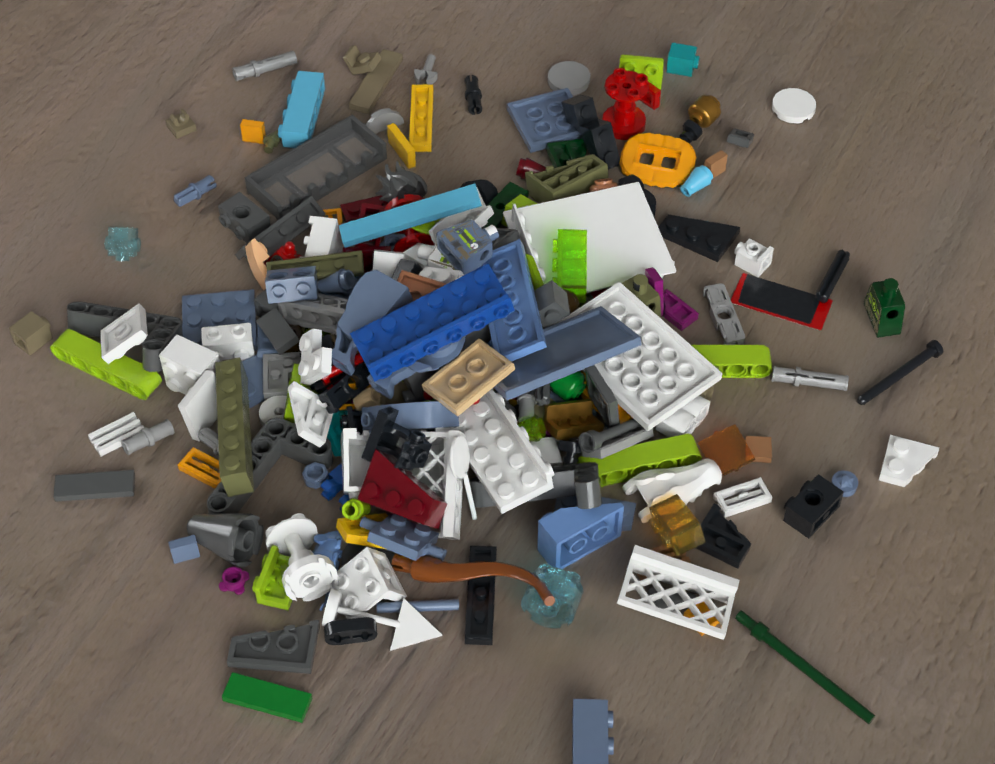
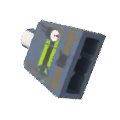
[436,220,499,275]

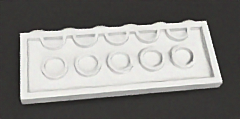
[434,388,554,514]

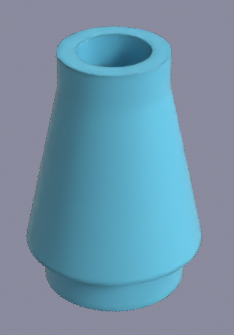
[680,165,713,197]

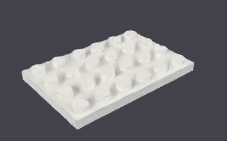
[554,282,722,431]

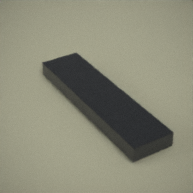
[465,546,497,645]

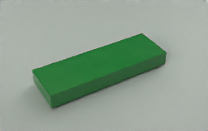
[222,672,313,723]

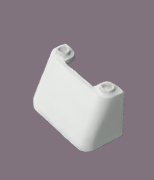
[341,428,449,499]

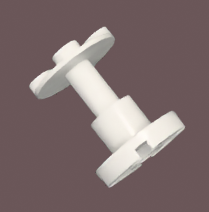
[265,513,338,601]

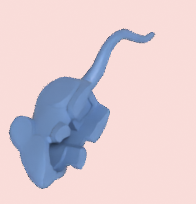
[313,530,343,611]

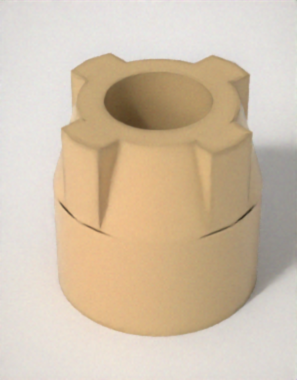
[353,387,381,411]

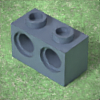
[265,266,319,304]

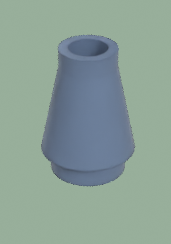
[318,269,356,294]

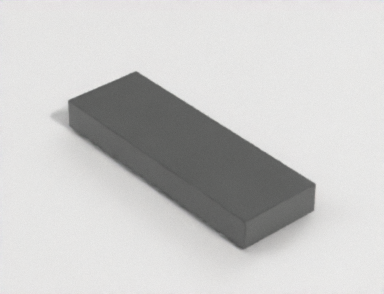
[53,470,135,502]

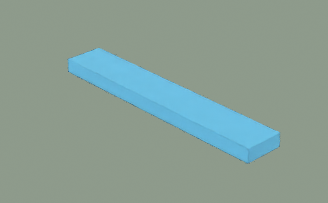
[339,183,482,248]

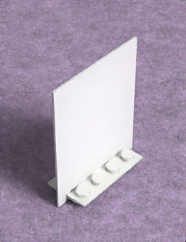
[503,182,676,295]

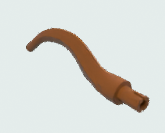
[392,554,555,606]

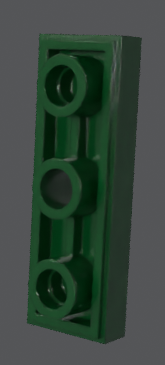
[483,182,529,228]

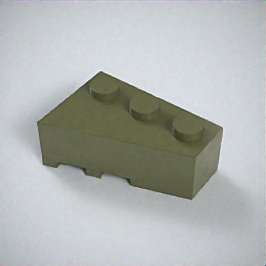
[525,154,608,204]

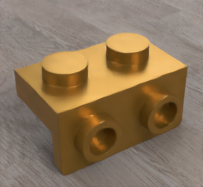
[544,399,604,441]

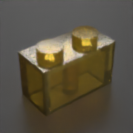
[649,494,706,556]

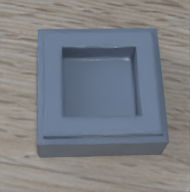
[168,535,200,564]

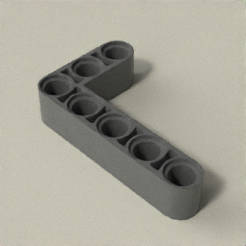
[67,302,183,372]
[207,418,333,513]
[470,462,602,509]

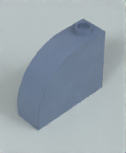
[361,401,459,433]

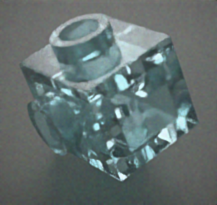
[105,227,141,261]

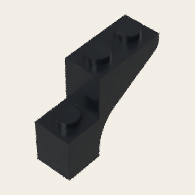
[561,94,620,170]

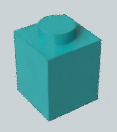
[666,43,700,77]

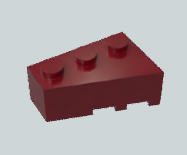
[358,449,447,529]

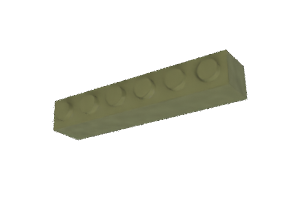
[215,357,254,497]

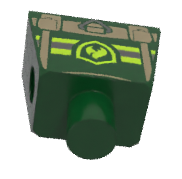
[863,278,905,338]

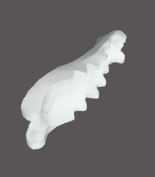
[622,458,722,523]

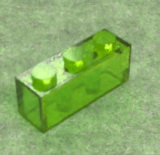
[552,229,587,302]

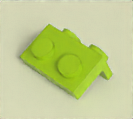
[252,545,292,611]

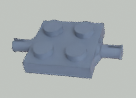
[360,514,447,561]

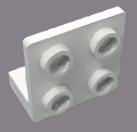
[331,547,407,619]

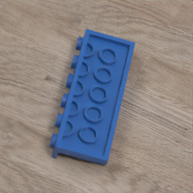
[350,263,514,382]

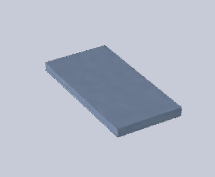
[493,306,641,400]

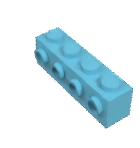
[278,71,325,148]

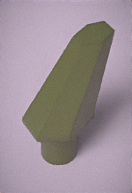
[263,130,282,154]

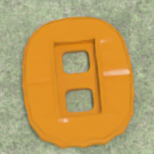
[619,133,697,188]

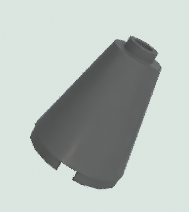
[187,513,264,567]

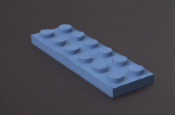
[477,239,547,362]

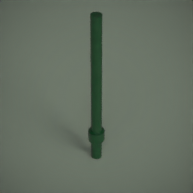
[735,610,876,724]

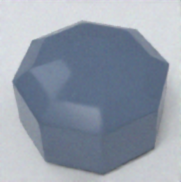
[302,462,329,489]

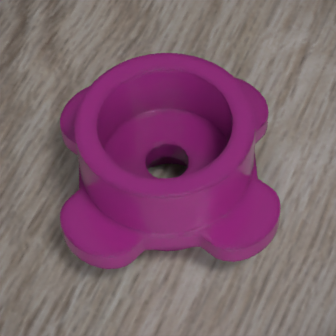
[219,567,250,595]

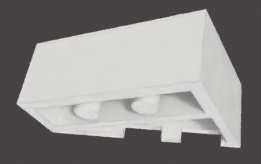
[300,216,344,293]

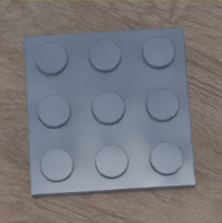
[507,88,582,153]
[182,289,257,351]

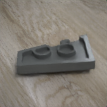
[227,620,320,674]

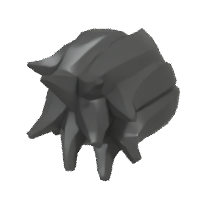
[376,161,427,203]

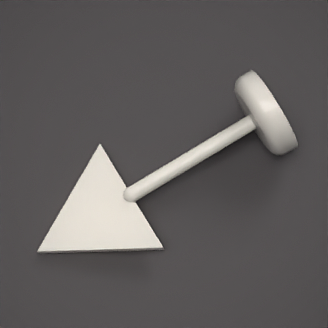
[322,588,442,651]

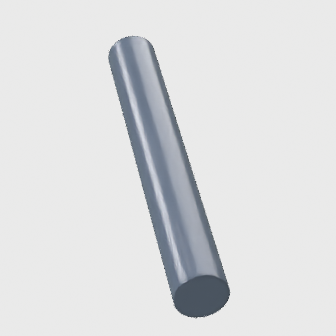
[377,599,459,613]

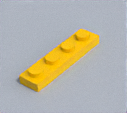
[409,85,434,152]

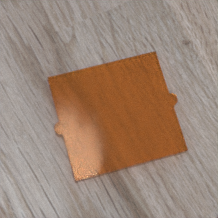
[697,424,755,477]

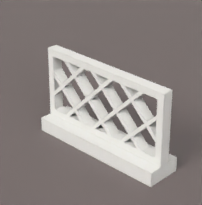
[399,430,466,540]
[617,545,740,640]

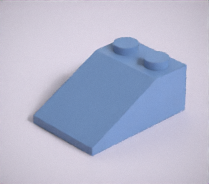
[537,502,624,573]

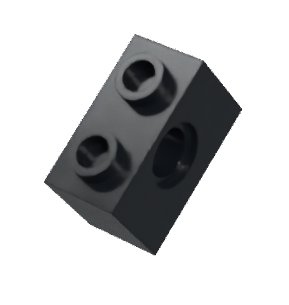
[783,474,844,539]

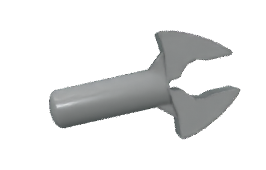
[414,54,438,85]

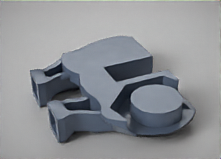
[332,270,466,399]

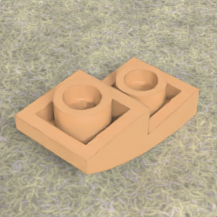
[245,238,270,290]

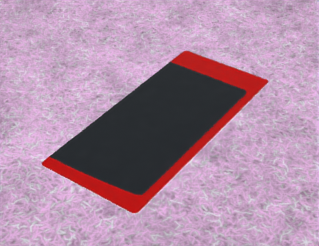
[731,273,833,330]

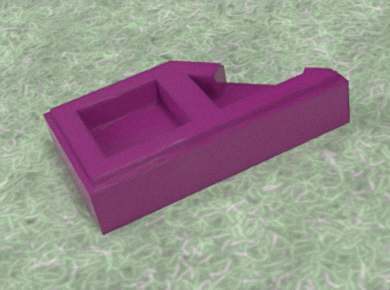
[645,267,664,317]
[664,289,699,331]

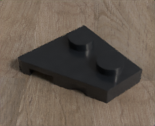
[690,503,751,569]

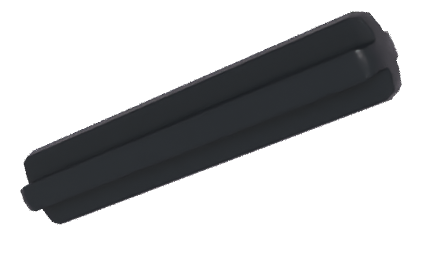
[815,249,850,303]

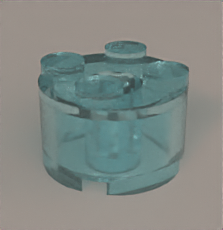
[521,563,583,629]

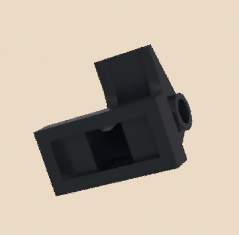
[361,406,432,470]

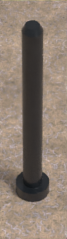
[857,340,944,405]

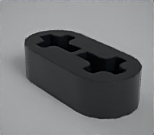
[324,617,378,645]

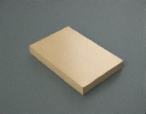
[422,339,515,417]

